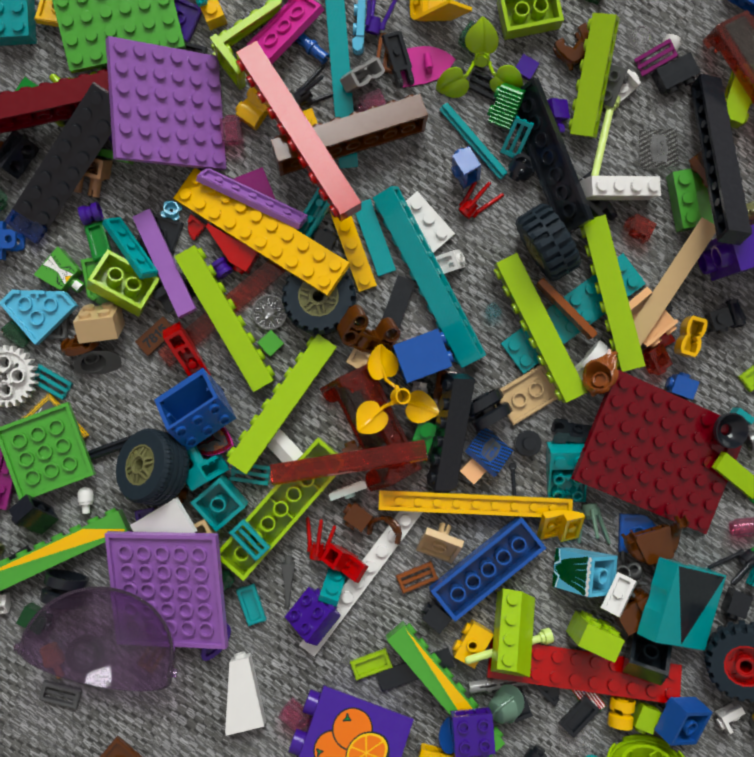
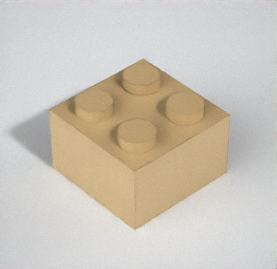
[73,302,125,344]

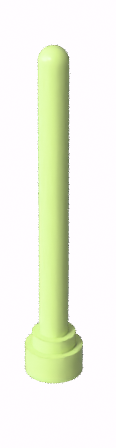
[591,96,620,176]
[465,628,554,664]

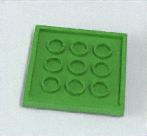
[0,402,96,500]

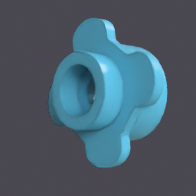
[161,201,182,221]

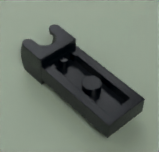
[551,418,592,444]

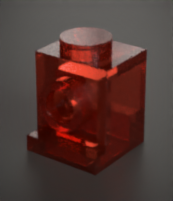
[623,213,657,244]
[642,344,673,375]

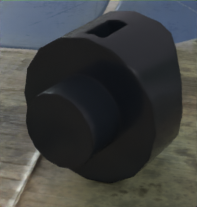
[508,152,535,182]
[514,430,542,456]

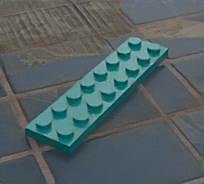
[500,253,646,374]

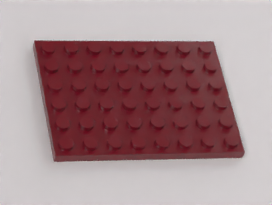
[571,370,743,534]

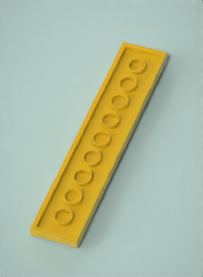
[173,168,351,297]

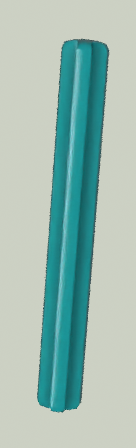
[439,103,507,179]

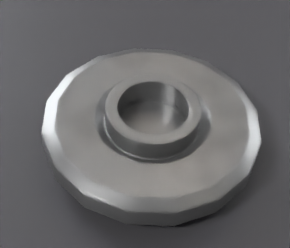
[252,294,287,330]

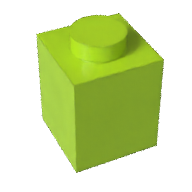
[632,700,661,735]

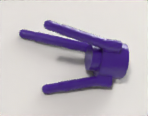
[365,0,397,35]

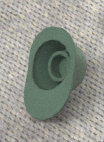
[488,684,525,724]

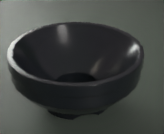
[713,413,749,449]

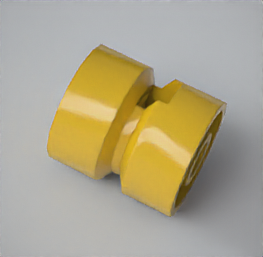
[607,695,636,731]

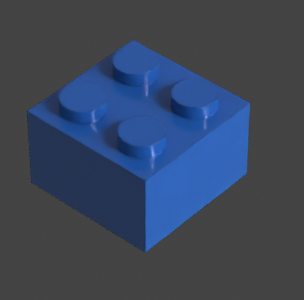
[654,697,713,746]

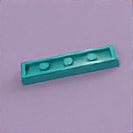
[355,199,396,277]
[102,217,159,279]

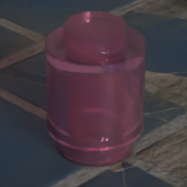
[729,517,754,538]

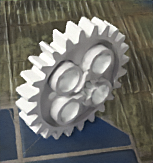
[0,345,40,407]

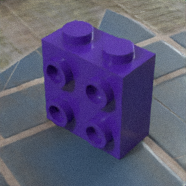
[285,587,341,646]
[450,707,496,757]

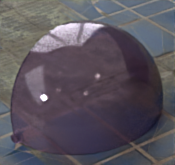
[14,587,178,692]

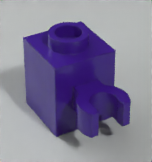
[547,98,570,133]

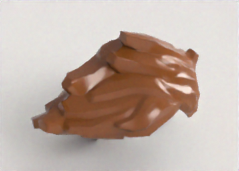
[582,349,619,397]

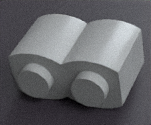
[340,57,385,93]

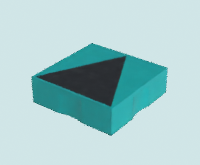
[637,557,727,650]

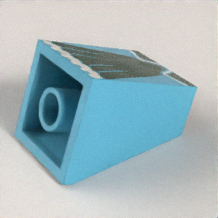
[552,547,618,597]

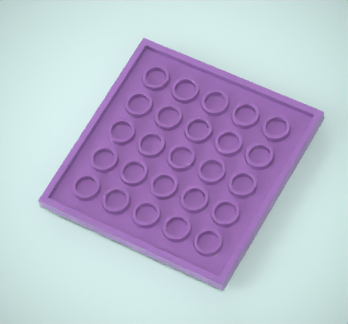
[106,36,226,170]
[105,531,229,649]

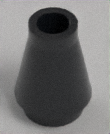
[726,299,747,328]

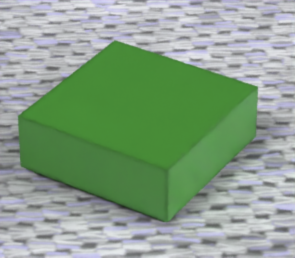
[257,330,284,357]

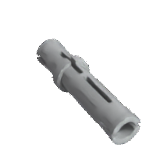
[468,677,527,695]

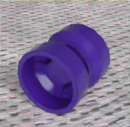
[78,202,104,225]

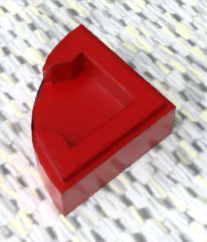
[188,214,206,241]

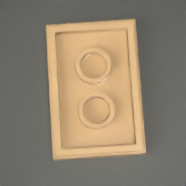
[499,365,557,426]

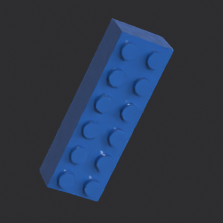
[429,516,546,622]

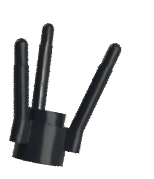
[293,64,333,107]
[707,548,754,585]

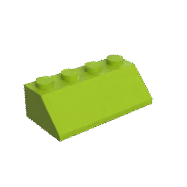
[491,588,535,678]

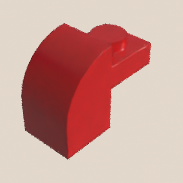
[320,543,369,583]

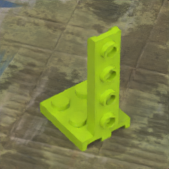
[210,0,282,90]

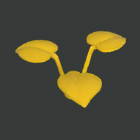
[356,344,439,434]

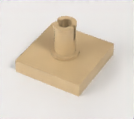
[416,523,464,564]

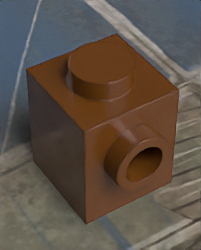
[343,501,373,532]

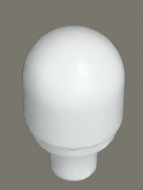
[78,486,94,514]

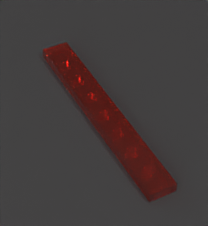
[158,260,286,367]
[270,440,428,485]

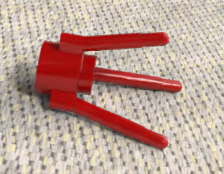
[458,182,504,219]
[306,517,336,561]

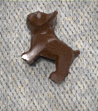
[553,22,615,71]

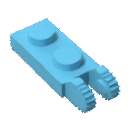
[352,0,366,55]

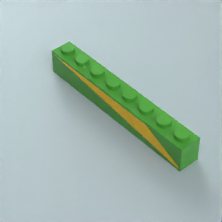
[0,508,132,591]
[386,621,505,757]

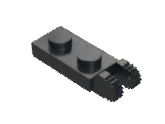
[381,30,414,88]

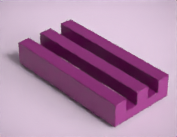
[634,38,679,77]

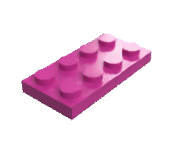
[246,0,324,64]

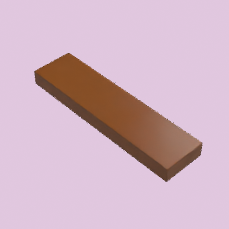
[535,278,598,340]

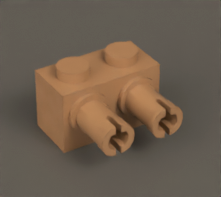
[74,156,113,198]

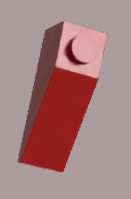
[206,223,260,274]
[163,321,211,376]

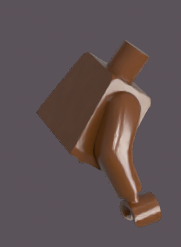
[621,515,689,569]

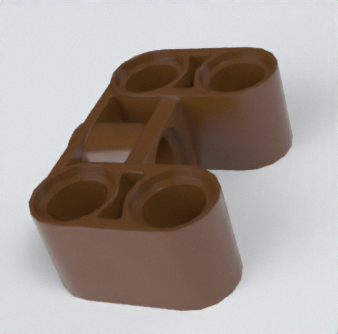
[337,305,401,354]

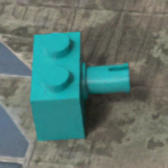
[186,446,230,491]

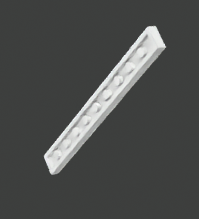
[299,511,423,657]

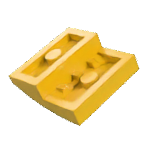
[537,510,585,542]

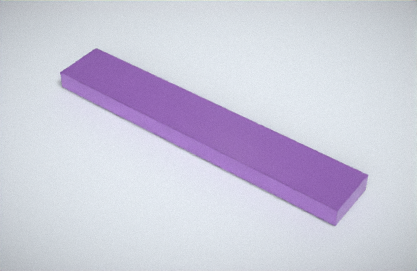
[196,168,308,230]
[132,209,197,318]

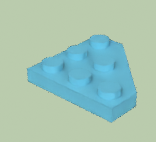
[0,290,78,345]

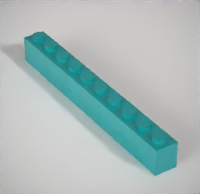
[373,186,486,368]

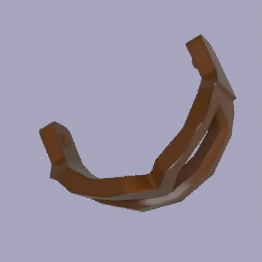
[366,515,402,545]

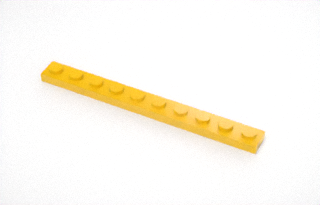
[303,108,377,292]
[378,490,573,517]

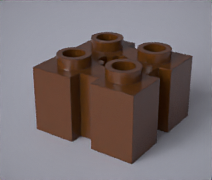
[611,588,649,636]

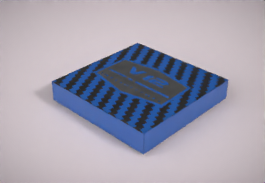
[465,428,513,477]

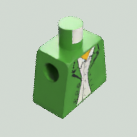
[34,246,85,293]

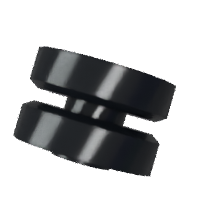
[469,387,513,432]
[40,569,89,609]

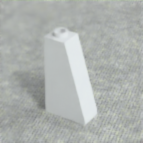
[225,651,266,736]

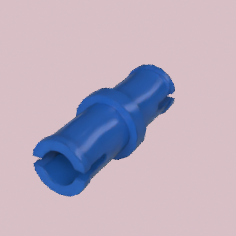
[295,33,330,64]

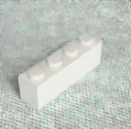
[580,176,661,200]

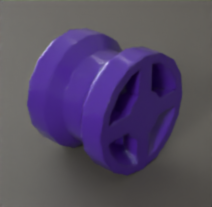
[211,256,233,280]

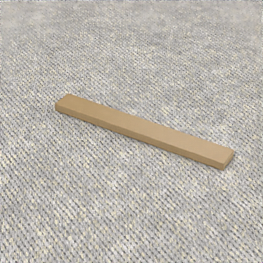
[634,218,716,346]

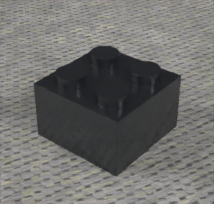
[622,632,672,686]

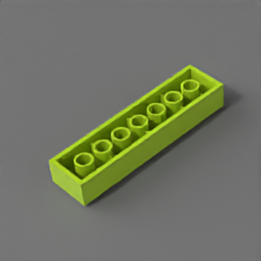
[220,437,347,581]

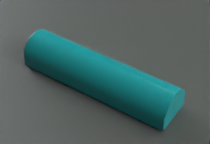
[294,187,330,238]

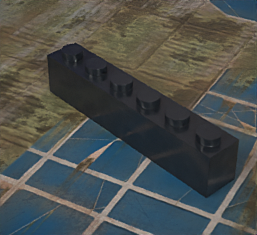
[427,373,475,491]

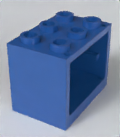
[392,329,454,384]
[154,368,236,451]

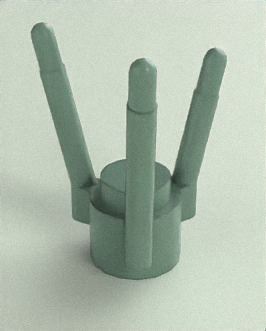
[577,503,611,544]

